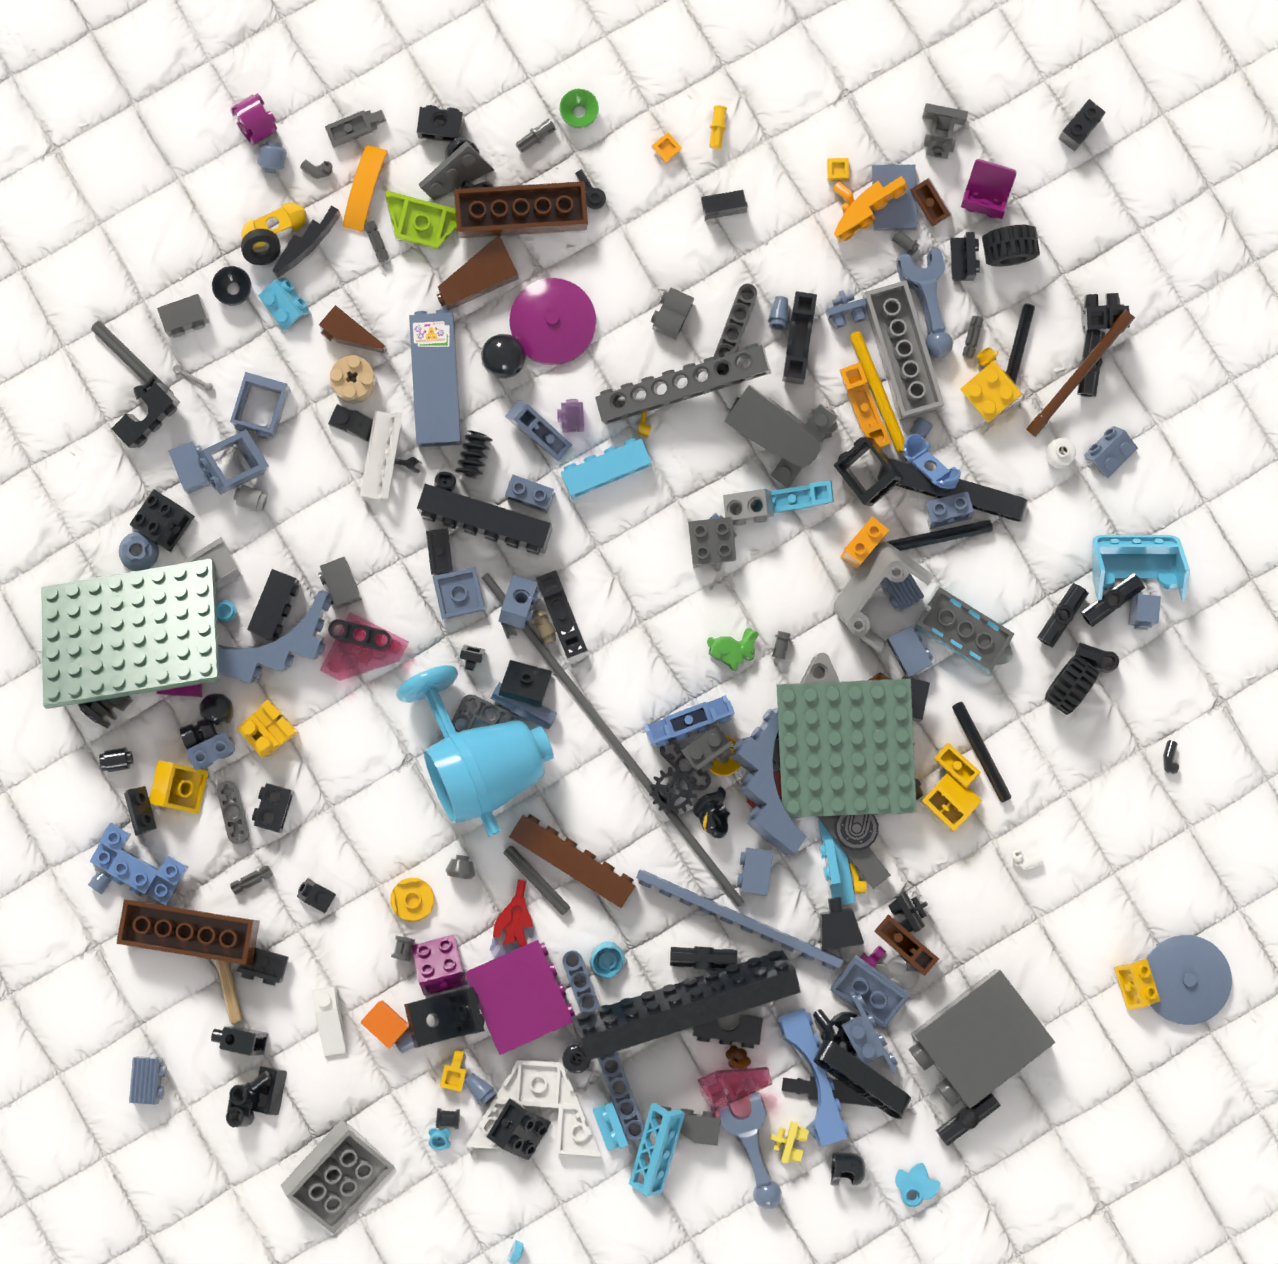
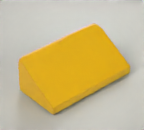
[933,743,981,789]

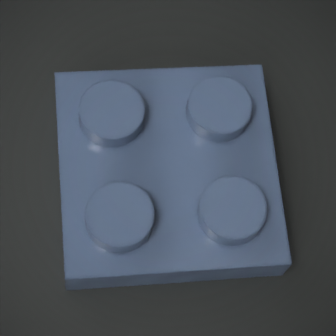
[432,567,485,620]

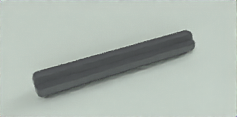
[503,846,570,915]

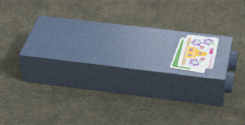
[409,309,461,447]

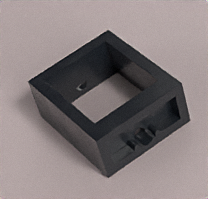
[834,436,904,507]

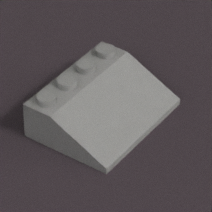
[280,1119,395,1234]

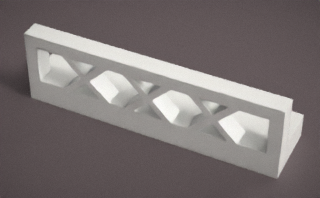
[360,411,403,501]

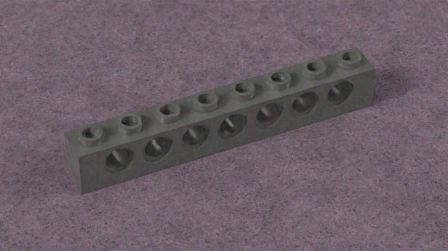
[595,343,772,424]

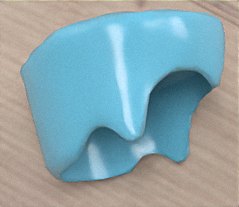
[589,941,626,979]

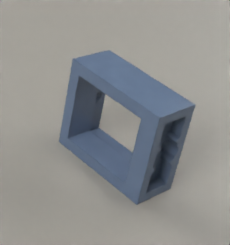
[230,372,290,439]
[197,429,269,495]

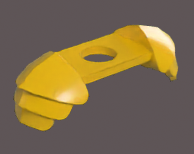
[241,203,307,249]

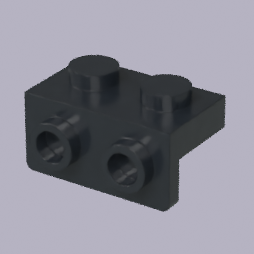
[950,232,980,281]
[124,786,157,836]
[237,947,289,986]

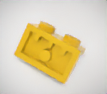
[1114,959,1160,1010]

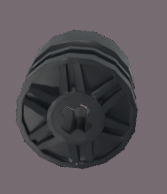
[77,696,133,729]

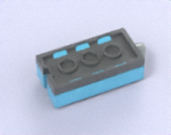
[914,587,1015,673]

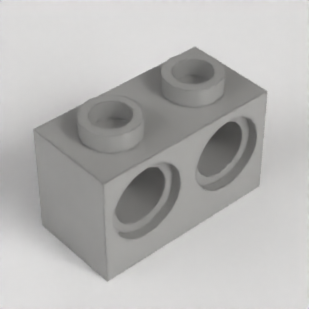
[723,489,774,526]

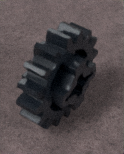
[649,767,697,815]

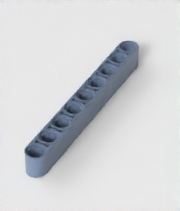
[562,950,645,1141]

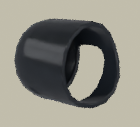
[830,1153,866,1186]

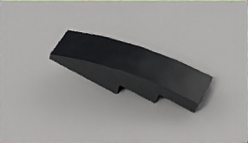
[272,205,341,278]

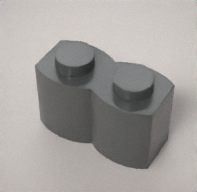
[650,287,694,340]

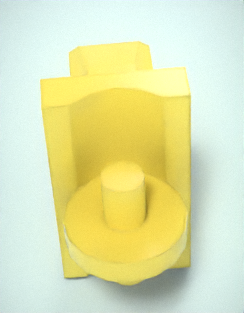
[770,1120,809,1163]

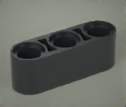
[328,619,393,651]

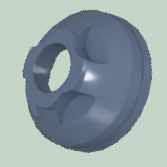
[119,532,159,571]

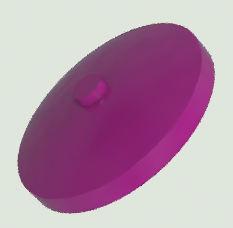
[509,278,596,365]

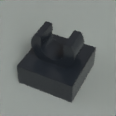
[460,645,486,671]

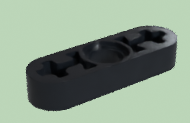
[660,739,711,791]

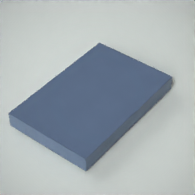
[872,164,917,230]
[830,955,910,1029]

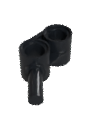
[226,1071,271,1127]

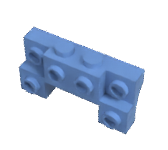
[643,695,735,748]
[89,823,189,905]

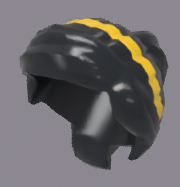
[693,786,730,838]

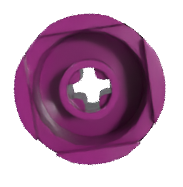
[230,93,277,145]

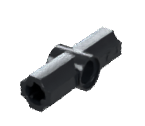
[1077,330,1105,397]
[1080,573,1145,627]
[1036,583,1089,648]
[670,946,737,970]
[935,1093,1001,1146]

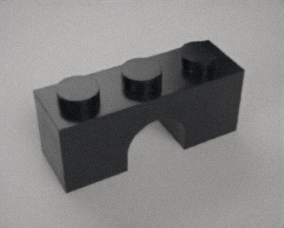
[111,383,180,448]
[692,1014,763,1048]

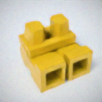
[236,699,299,758]

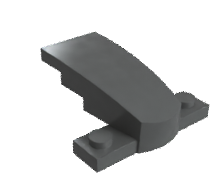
[724,385,839,488]

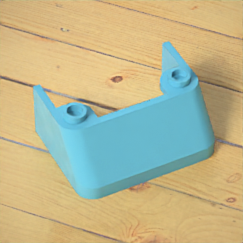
[1092,535,1190,600]

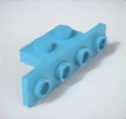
[818,820,855,905]

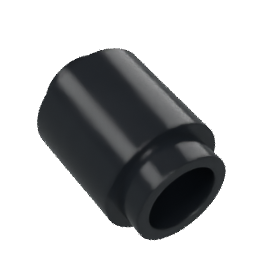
[99,747,134,773]

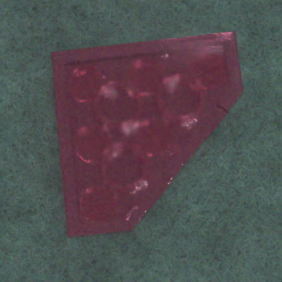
[320,612,409,681]

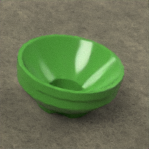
[559,88,599,128]

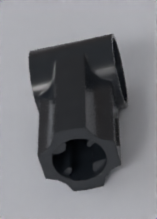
[1075,643,1119,673]

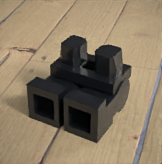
[1081,293,1130,330]

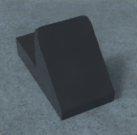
[328,404,373,442]

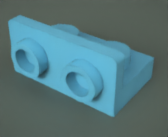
[593,1101,629,1151]

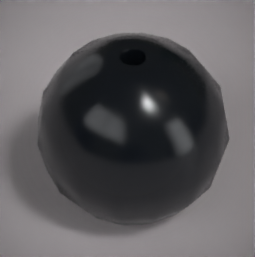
[481,334,526,379]

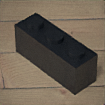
[247,569,300,641]

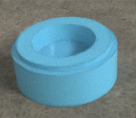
[508,1240,524,1264]

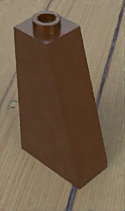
[437,235,519,310]

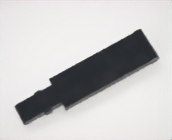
[781,1076,876,1107]

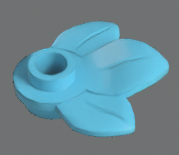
[895,1163,940,1207]

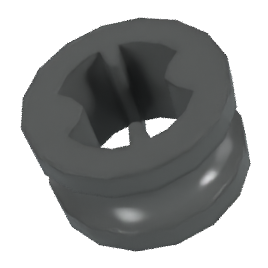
[501,622,517,639]

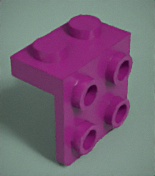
[961,159,1017,219]

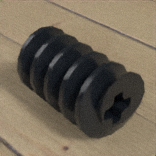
[455,430,493,479]

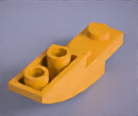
[834,176,908,242]

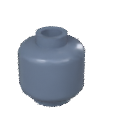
[257,141,287,174]

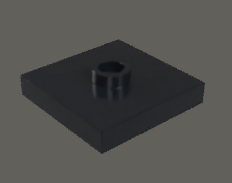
[499,660,552,707]

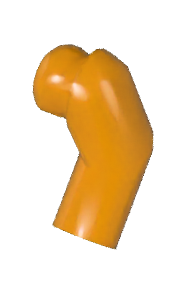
[833,182,855,213]

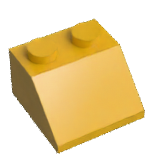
[149,760,209,814]

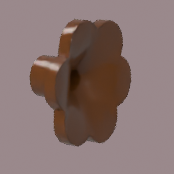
[725,1045,751,1071]

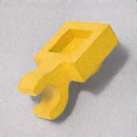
[439,1050,467,1092]

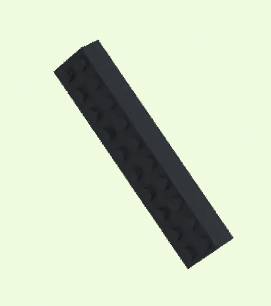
[571,950,801,1061]

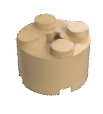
[330,355,376,403]

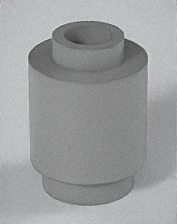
[233,485,268,512]

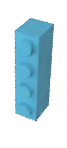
[561,438,652,499]

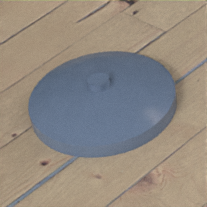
[1146,935,1232,1025]

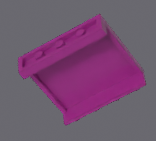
[464,940,575,1055]

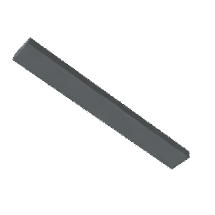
[773,738,891,889]

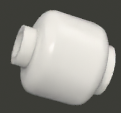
[1046,438,1076,468]

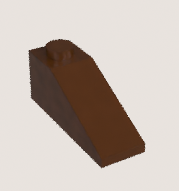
[319,305,387,353]
[874,914,939,976]

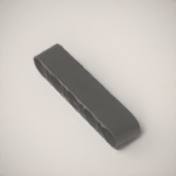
[707,283,757,378]

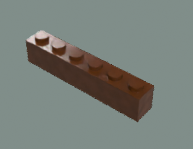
[509,813,635,909]

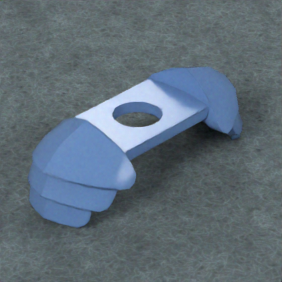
[903,433,961,489]

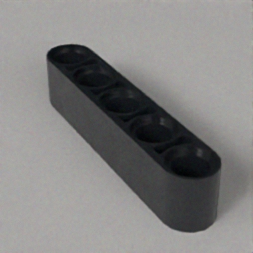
[814,1040,911,1119]

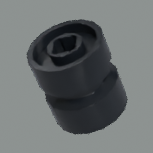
[179,719,217,750]

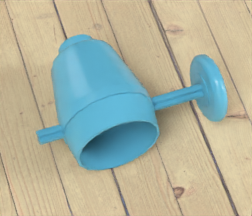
[396,665,554,837]

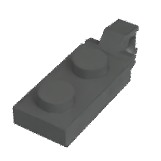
[324,110,386,148]

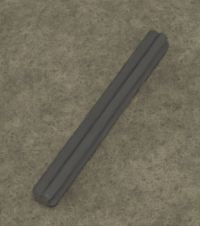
[91,321,174,395]

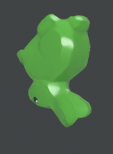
[707,628,758,671]

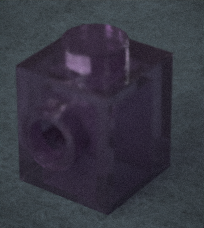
[557,399,584,432]

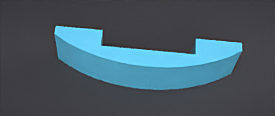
[755,480,834,513]

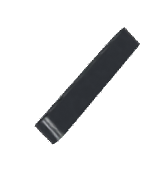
[877,458,1028,522]

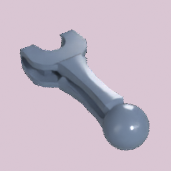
[896,248,953,358]
[718,1092,782,1209]

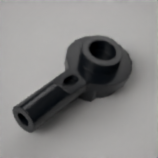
[575,169,606,210]

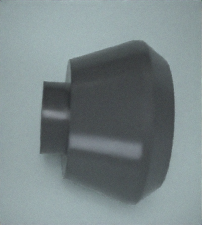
[445,855,475,879]

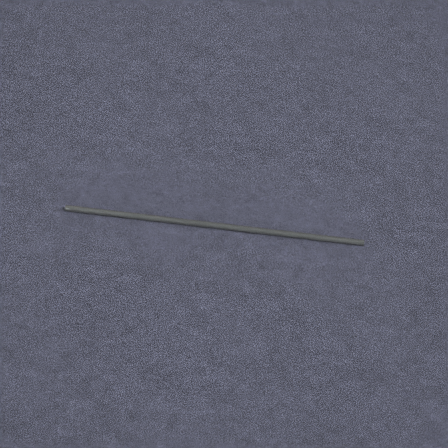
[481,573,745,907]

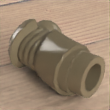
[529,610,556,644]

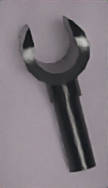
[133,375,157,400]
[394,457,423,473]

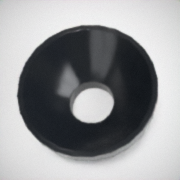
[212,266,252,306]

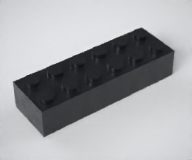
[417,483,553,555]

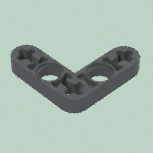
[443,694,520,739]

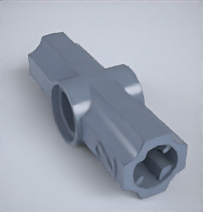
[490,682,558,730]

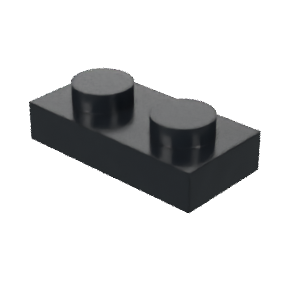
[426,528,453,575]

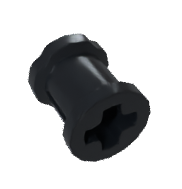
[436,1108,460,1130]

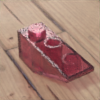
[697,1067,772,1112]

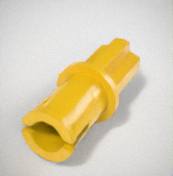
[709,105,727,150]

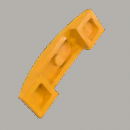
[342,145,388,232]
[839,362,891,451]

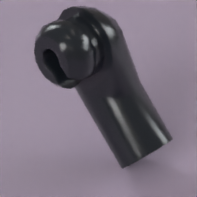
[813,1009,836,1040]

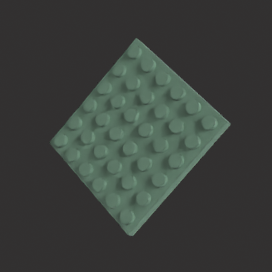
[776,678,917,817]

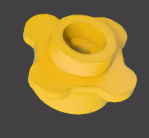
[976,347,999,366]

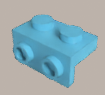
[258,278,310,330]

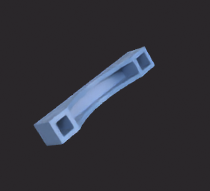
[777,1008,849,1147]

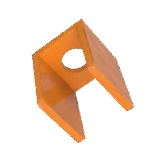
[361,1000,409,1049]

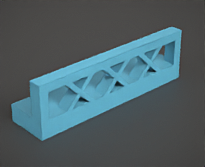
[629,1103,685,1197]

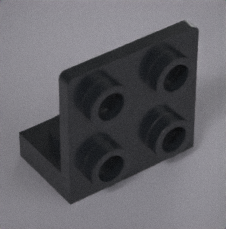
[130,489,195,552]
[486,1098,551,1160]

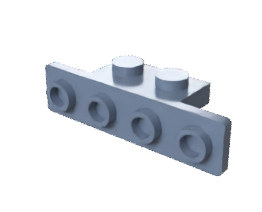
[842,991,898,1074]

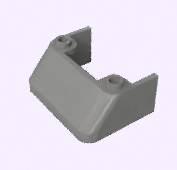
[834,542,935,652]

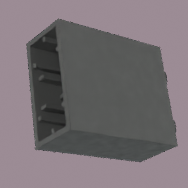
[908,969,1056,1108]

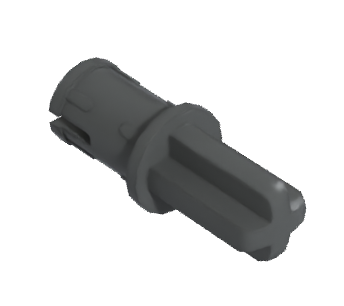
[515,119,556,153]

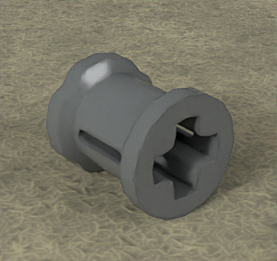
[391,935,415,961]

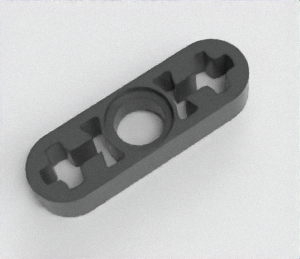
[217,781,249,844]

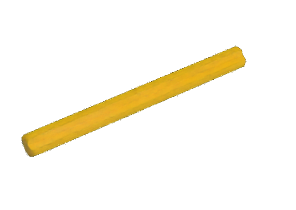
[850,331,905,453]

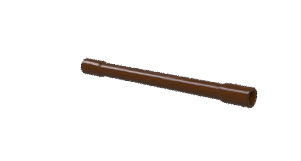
[1026,309,1135,437]

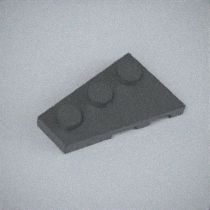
[418,141,494,200]

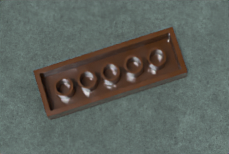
[454,181,588,238]
[116,899,260,965]

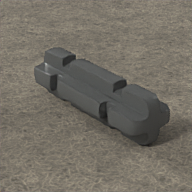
[364,220,389,263]
[962,316,983,358]
[230,865,273,894]

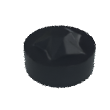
[434,471,456,492]

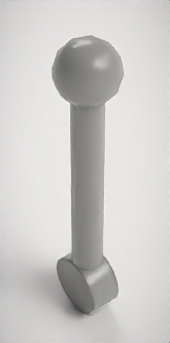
[173,365,213,391]

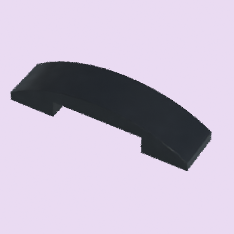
[536,570,588,659]

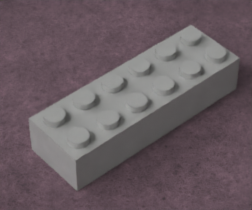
[863,280,944,421]

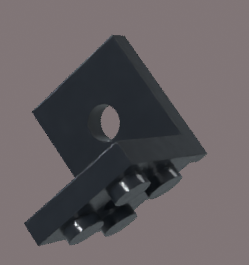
[404,987,485,1048]

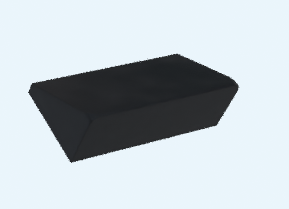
[252,1066,287,1115]

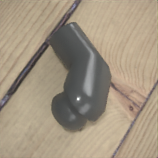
[300,159,333,179]

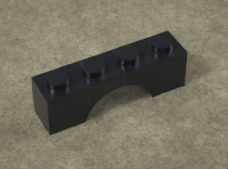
[782,291,817,384]

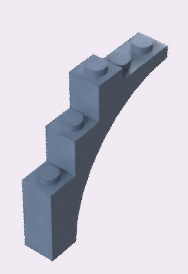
[218,590,332,683]
[730,708,807,856]

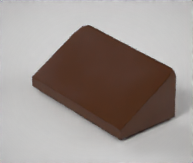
[910,178,952,227]

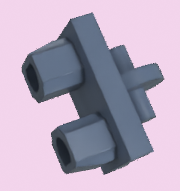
[826,290,867,329]

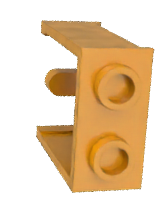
[840,516,889,570]

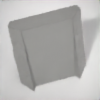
[185,537,242,592]

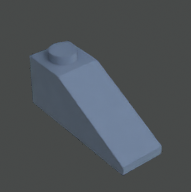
[505,400,572,461]

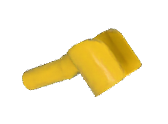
[638,412,652,438]
[849,863,867,893]

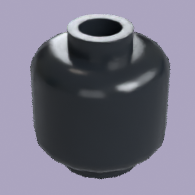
[562,1044,591,1074]

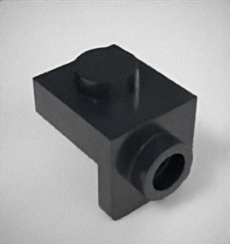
[297,878,336,913]

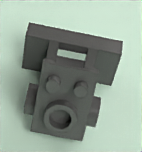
[922,103,968,159]

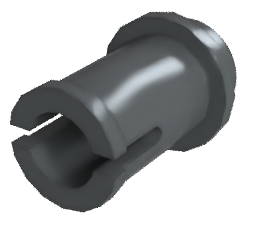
[891,229,920,255]
[772,631,792,659]

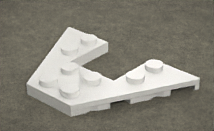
[466,1059,600,1157]

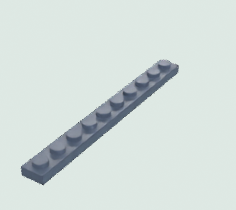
[636,869,844,970]

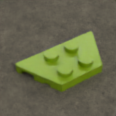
[385,190,456,250]

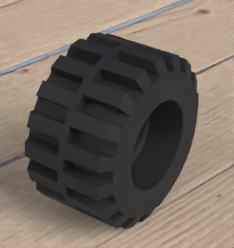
[982,224,1040,267]
[1045,655,1099,715]

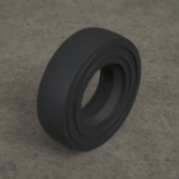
[241,229,281,265]

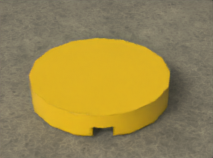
[390,878,435,922]

